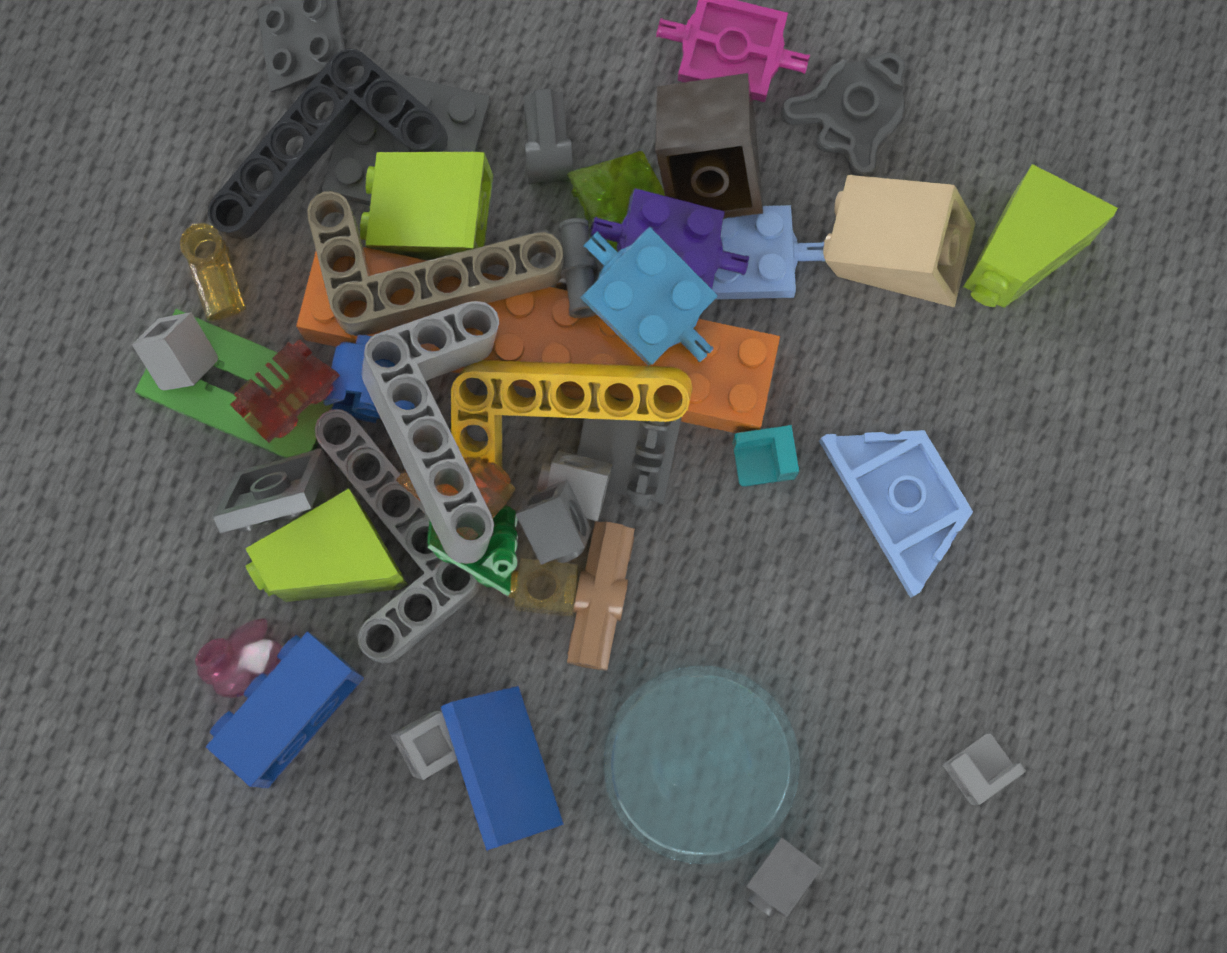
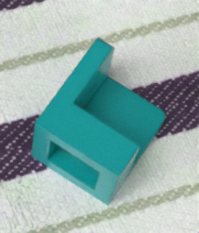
[732,425,799,487]

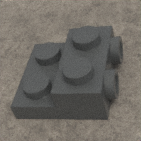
[213,448,337,533]

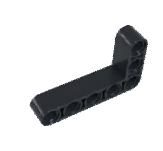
[207,48,448,240]

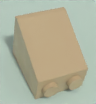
[823,175,976,307]

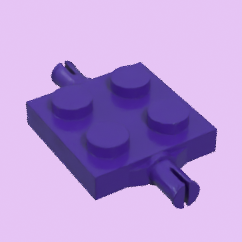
[590,188,749,289]

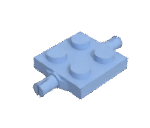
[712,205,825,300]

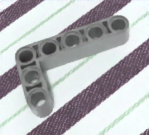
[361,301,499,564]
[315,409,480,663]

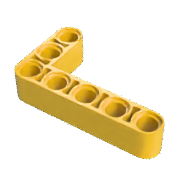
[451,360,693,503]

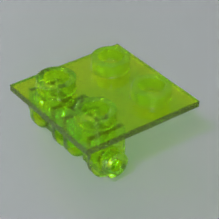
[567,151,665,252]

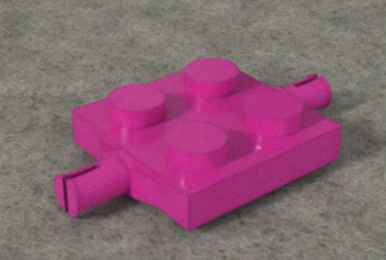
[656,0,810,102]

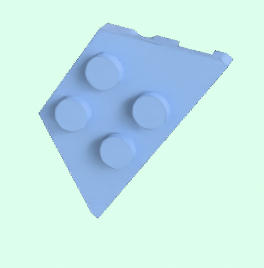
[819,430,973,598]

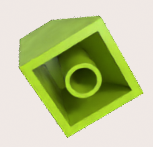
[360,152,493,260]
[963,164,1118,308]
[245,489,408,602]

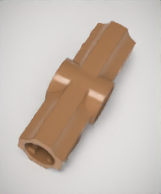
[567,521,635,671]

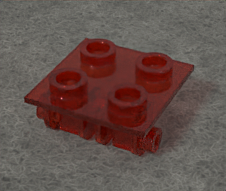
[230,339,340,443]

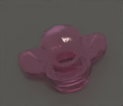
[195,618,283,698]

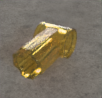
[180,223,247,321]

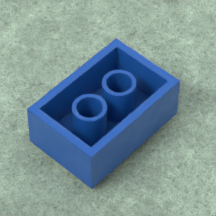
[206,632,364,788]

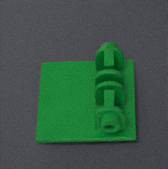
[427,505,518,596]

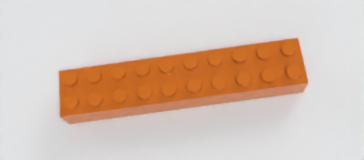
[296,247,780,433]

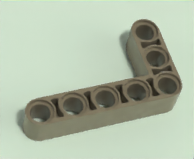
[307,191,564,336]

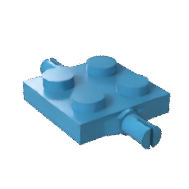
[580,227,718,366]

